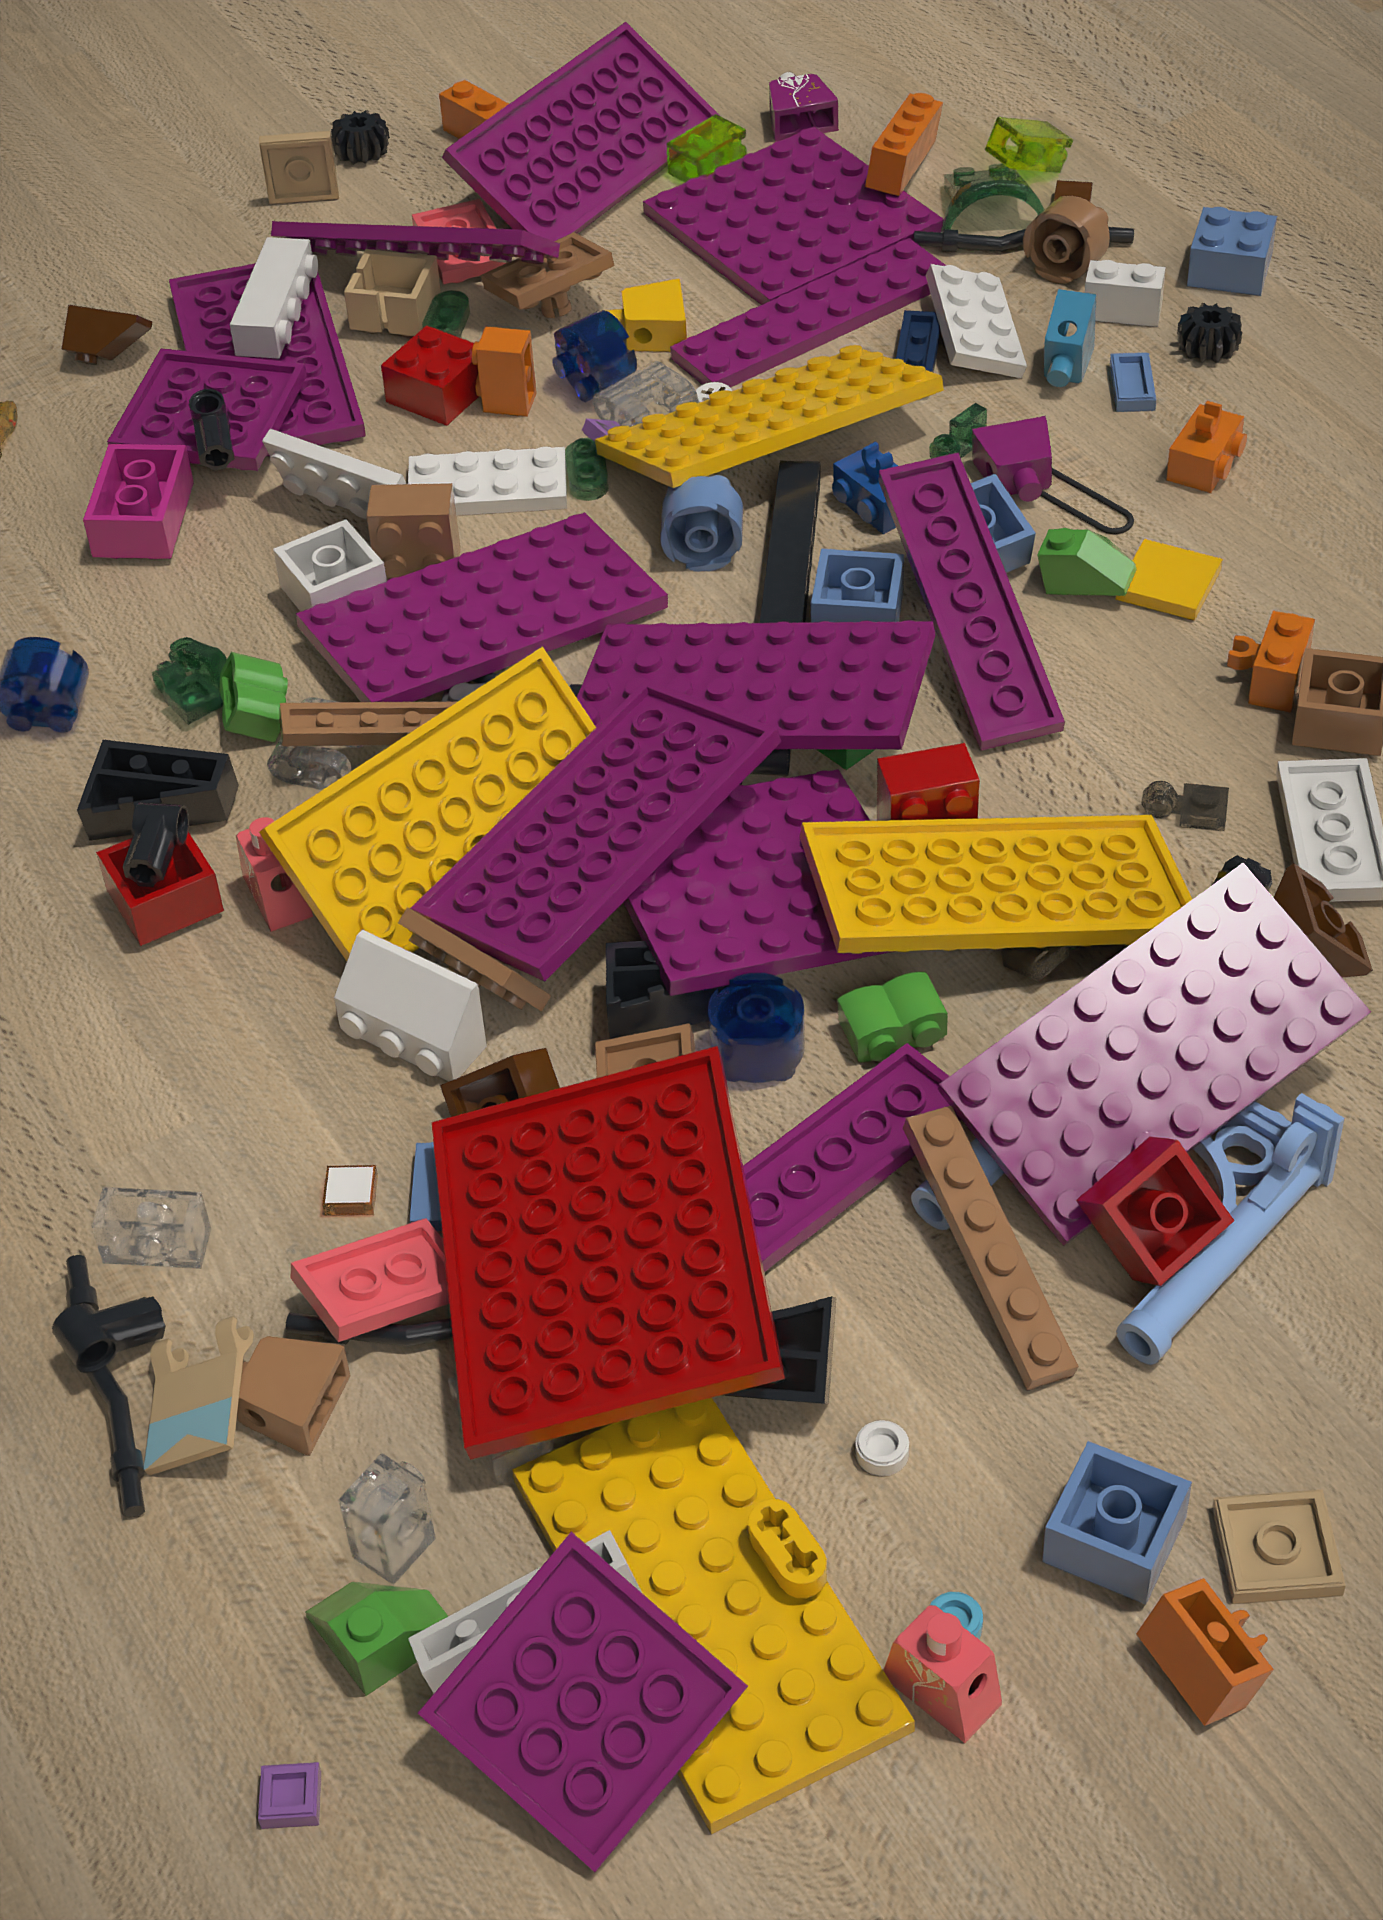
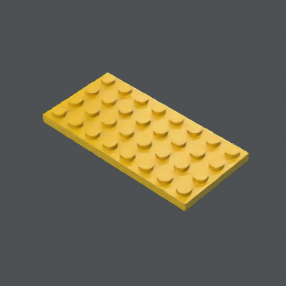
[595,345,944,488]
[259,646,596,961]
[800,815,1193,954]
[512,1398,915,1835]

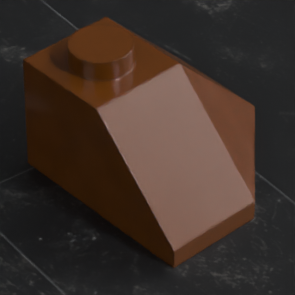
[61,304,152,365]
[1273,863,1373,978]
[440,1048,560,1117]

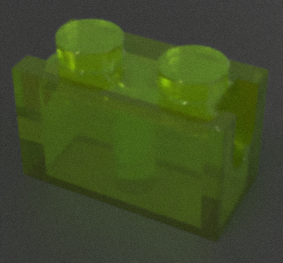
[666,114,747,182]
[985,117,1073,173]

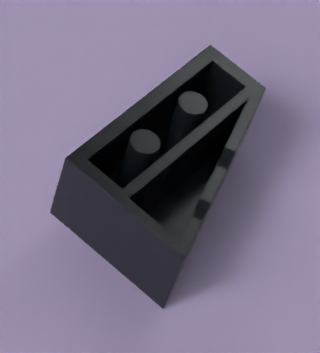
[77,739,239,841]
[606,941,751,1039]
[720,1296,837,1404]

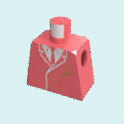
[236,817,313,932]
[883,1605,1002,1743]

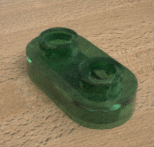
[422,290,470,338]
[565,438,609,501]

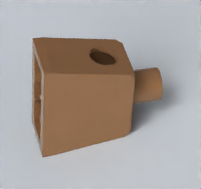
[237,1336,351,1456]

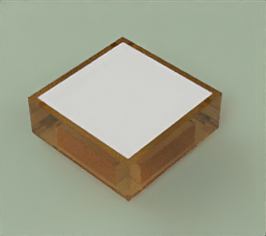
[322,1165,378,1216]

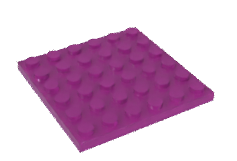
[643,127,944,305]
[623,769,896,996]

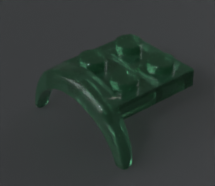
[941,163,1044,233]

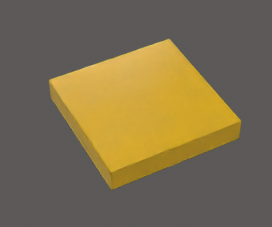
[1115,539,1223,620]

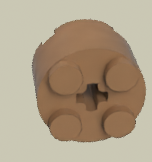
[1023,196,1110,284]

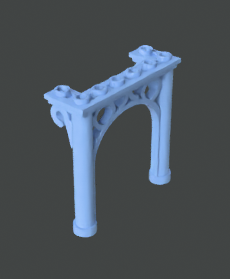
[911,1093,1345,1364]

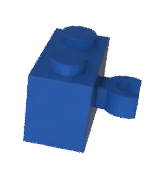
[832,441,898,534]

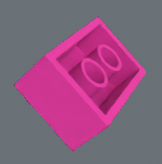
[83,444,194,559]

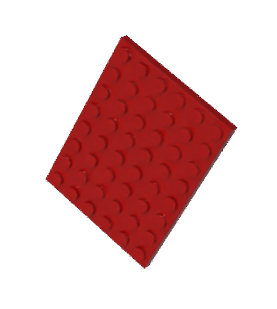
[431,1046,785,1460]

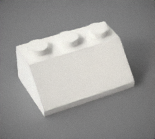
[334,930,487,1081]

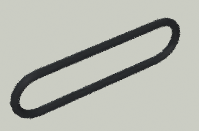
[1040,468,1134,534]

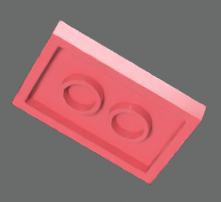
[412,199,506,285]
[290,1218,450,1342]

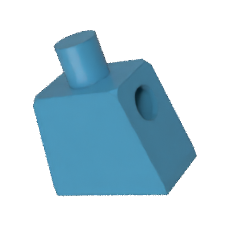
[1044,289,1096,387]

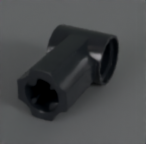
[189,389,235,471]
[122,802,189,887]
[52,1296,166,1373]

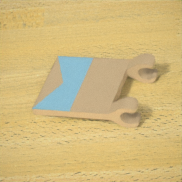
[144,1316,254,1475]

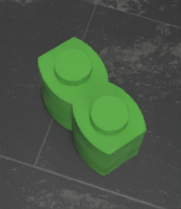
[220,651,288,742]
[837,972,948,1062]

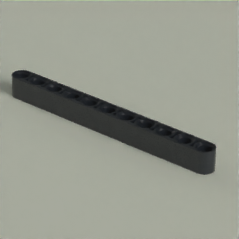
[750,460,821,776]

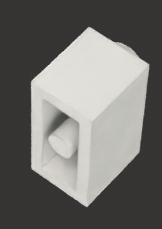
[1085,260,1166,327]

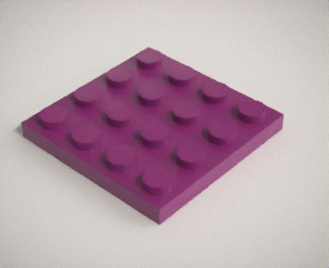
[107,348,307,471]
[417,1531,748,1872]

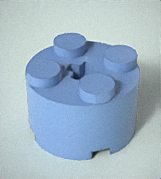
[660,475,743,572]

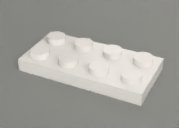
[926,264,1027,378]
[262,429,406,519]
[408,447,567,516]
[1276,758,1383,902]

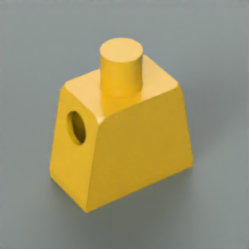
[601,279,687,352]

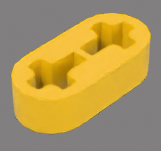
[748,1499,827,1598]

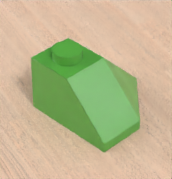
[1037,528,1137,596]
[305,1582,448,1696]

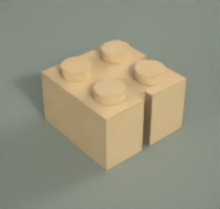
[344,249,441,337]

